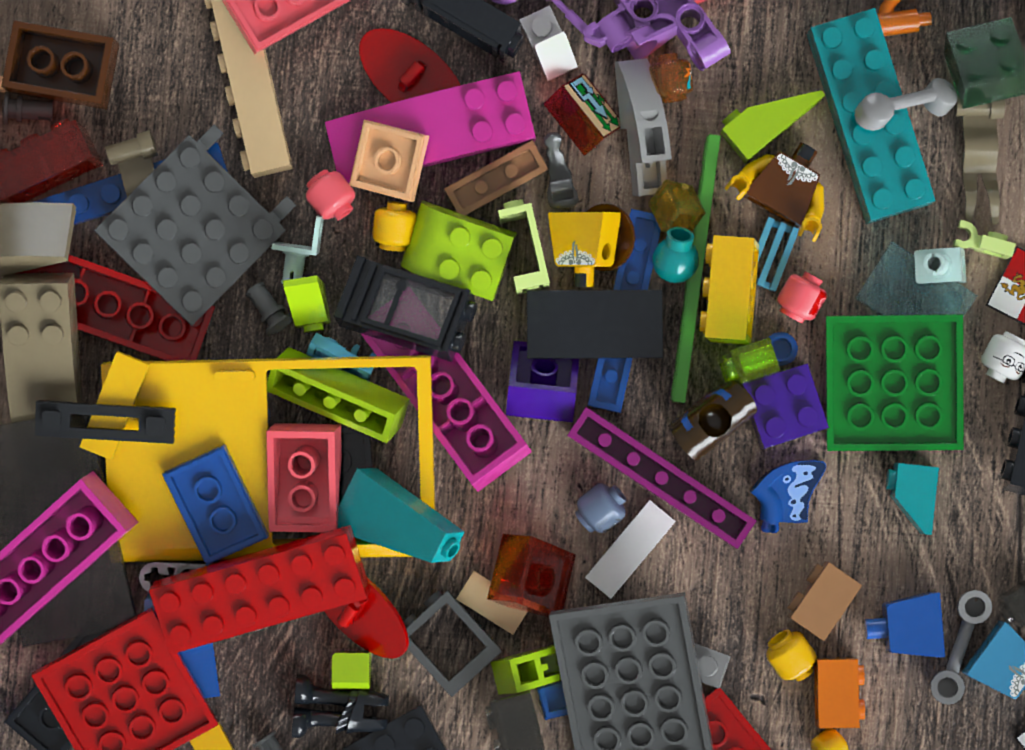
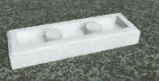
[585,500,676,599]

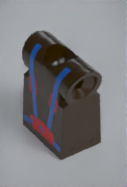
[668,381,757,462]

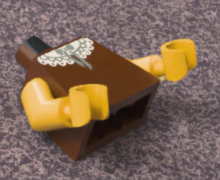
[725,142,824,242]

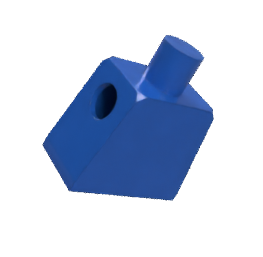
[864,591,945,658]

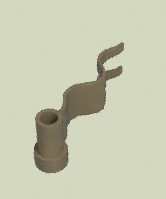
[954,92,1005,224]
[105,130,158,197]

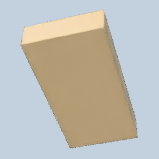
[456,571,531,635]

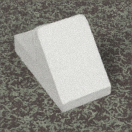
[519,5,578,81]

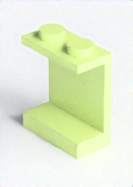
[498,199,550,295]

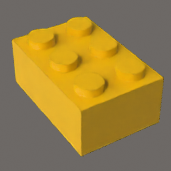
[700,235,759,345]

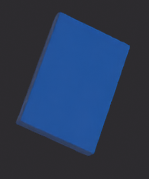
[162,444,269,565]

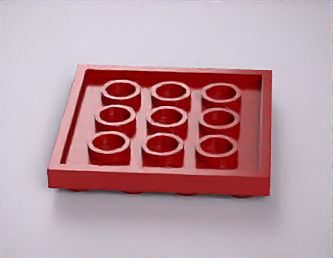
[31,607,219,750]

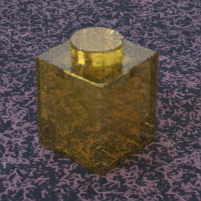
[648,179,705,232]

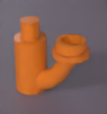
[877,0,932,36]

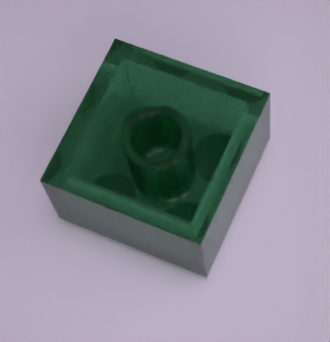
[944,17,1025,109]

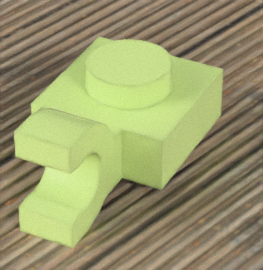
[952,220,1016,259]

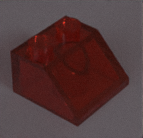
[487,534,576,617]

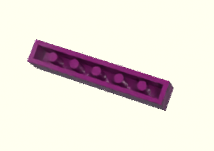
[567,407,756,549]

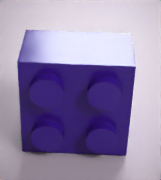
[741,363,829,450]

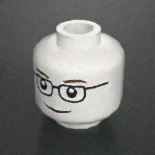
[981,331,1025,384]

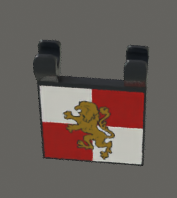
[985,246,1025,326]

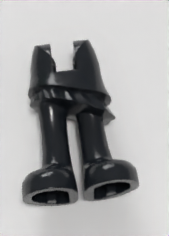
[292,674,389,738]

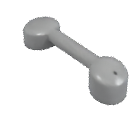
[854,78,958,131]
[930,590,992,705]

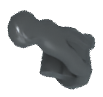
[544,132,579,210]

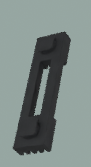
[35,400,176,444]

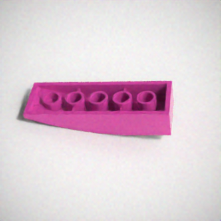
[325,71,536,183]
[360,287,532,492]

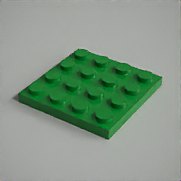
[826,314,964,451]

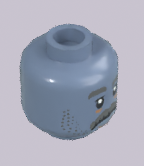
[575,483,627,533]

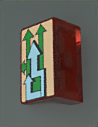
[543,74,620,156]

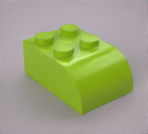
[400,200,517,301]

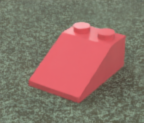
[266,423,342,533]

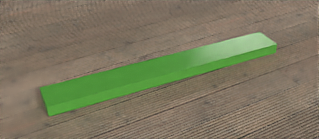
[670,134,721,404]

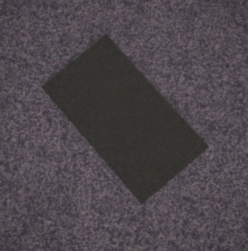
[0,414,137,647]

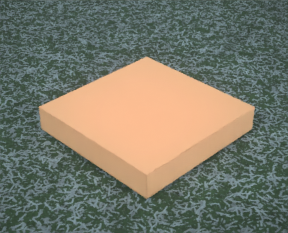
[349,120,429,202]

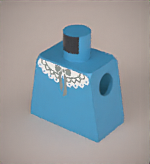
[962,620,1025,700]

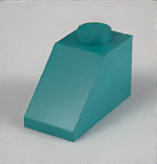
[886,463,939,535]

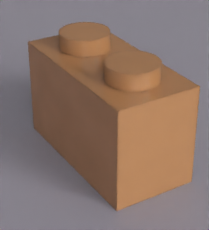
[787,561,863,641]

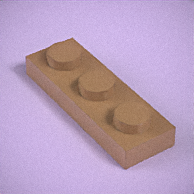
[444,140,549,215]

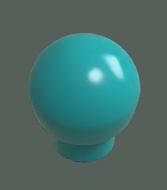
[652,227,699,283]

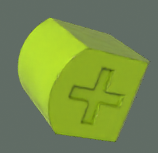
[332,651,371,689]

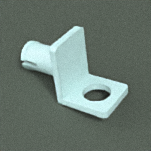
[271,215,324,284]
[914,247,966,284]

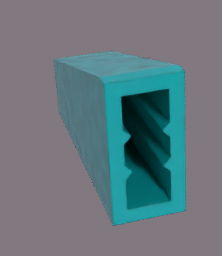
[338,468,465,563]

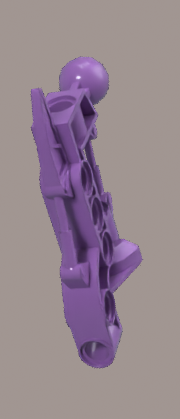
[492,0,731,71]

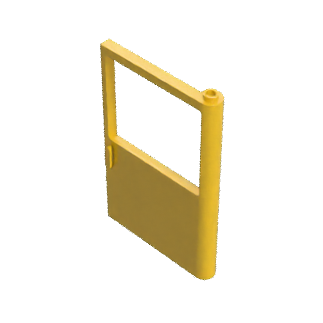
[101,355,435,562]

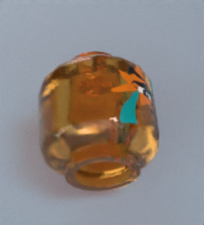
[649,53,694,104]

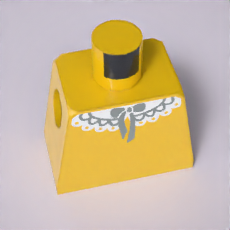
[548,212,621,287]

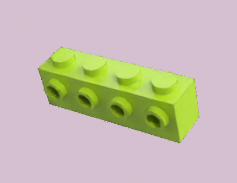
[267,347,410,443]

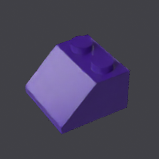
[506,341,579,422]

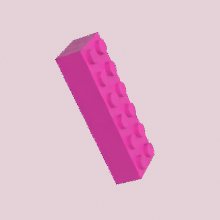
[0,471,139,645]

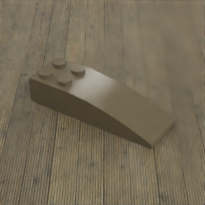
[0,202,77,277]
[0,273,87,470]

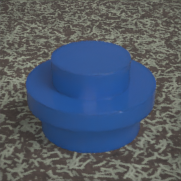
[764,332,798,366]

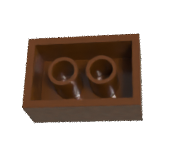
[1,20,119,110]

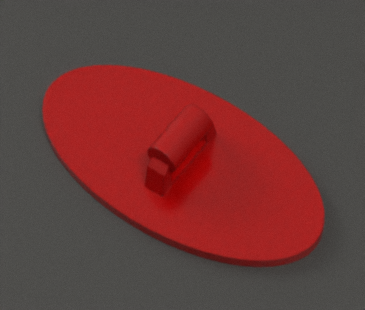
[359,28,460,103]
[324,578,409,659]

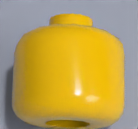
[811,728,849,750]

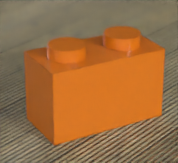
[814,657,865,728]

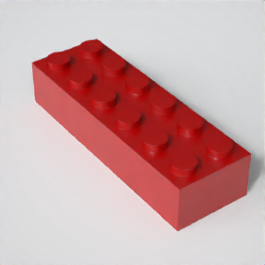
[149,525,370,655]

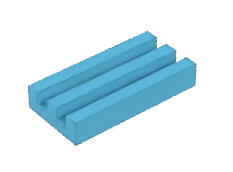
[757,217,799,292]

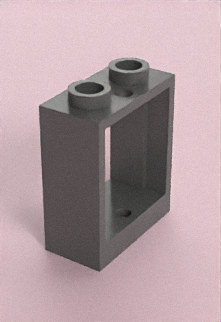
[403,590,502,697]

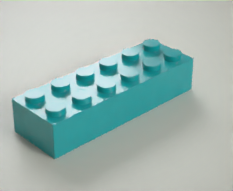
[806,8,936,224]

